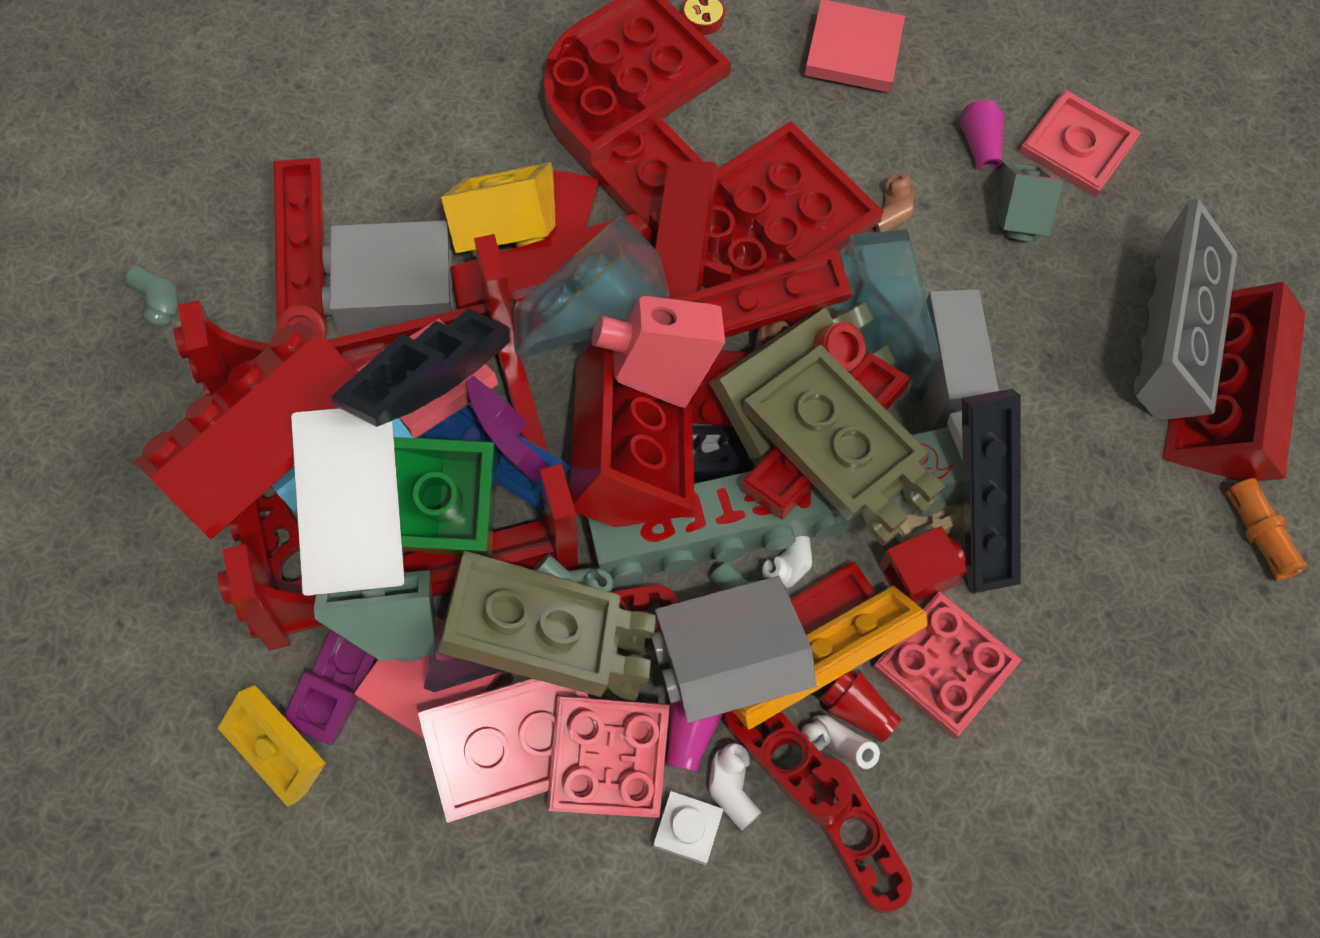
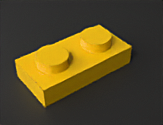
[218,685,326,807]

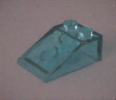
[514,215,670,358]
[832,229,941,403]

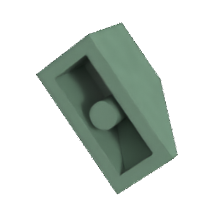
[997,161,1063,241]
[314,570,437,662]

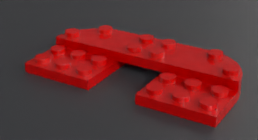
[544,0,884,288]

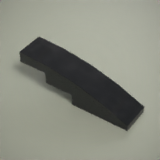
[331,308,510,427]

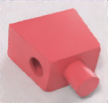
[592,295,725,408]

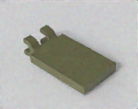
[709,302,896,467]
[742,345,946,546]
[437,550,656,701]

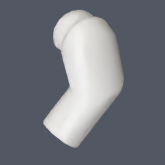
[762,536,813,589]
[801,715,880,769]
[708,743,762,831]

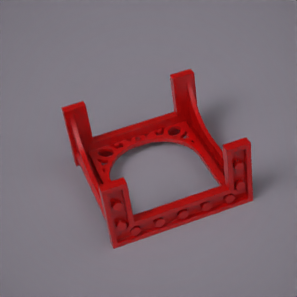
[173,234,579,651]

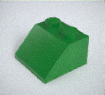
[393,437,498,557]

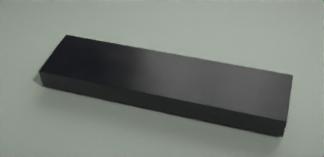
[961,389,1021,594]

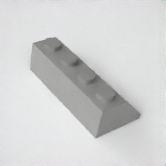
[1134,198,1237,420]

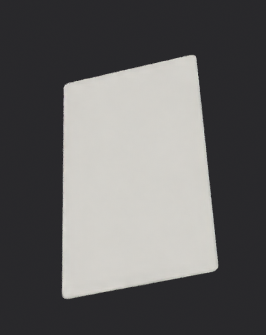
[291,408,404,596]

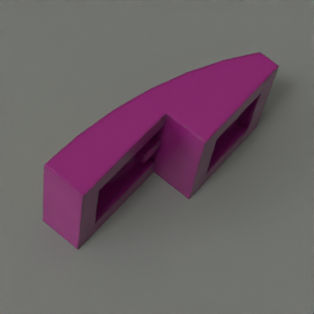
[466,376,548,484]
[284,629,378,745]

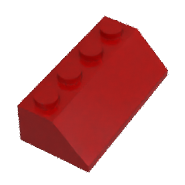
[1163,281,1306,482]
[134,321,358,540]
[570,342,695,528]

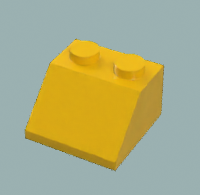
[441,162,556,257]

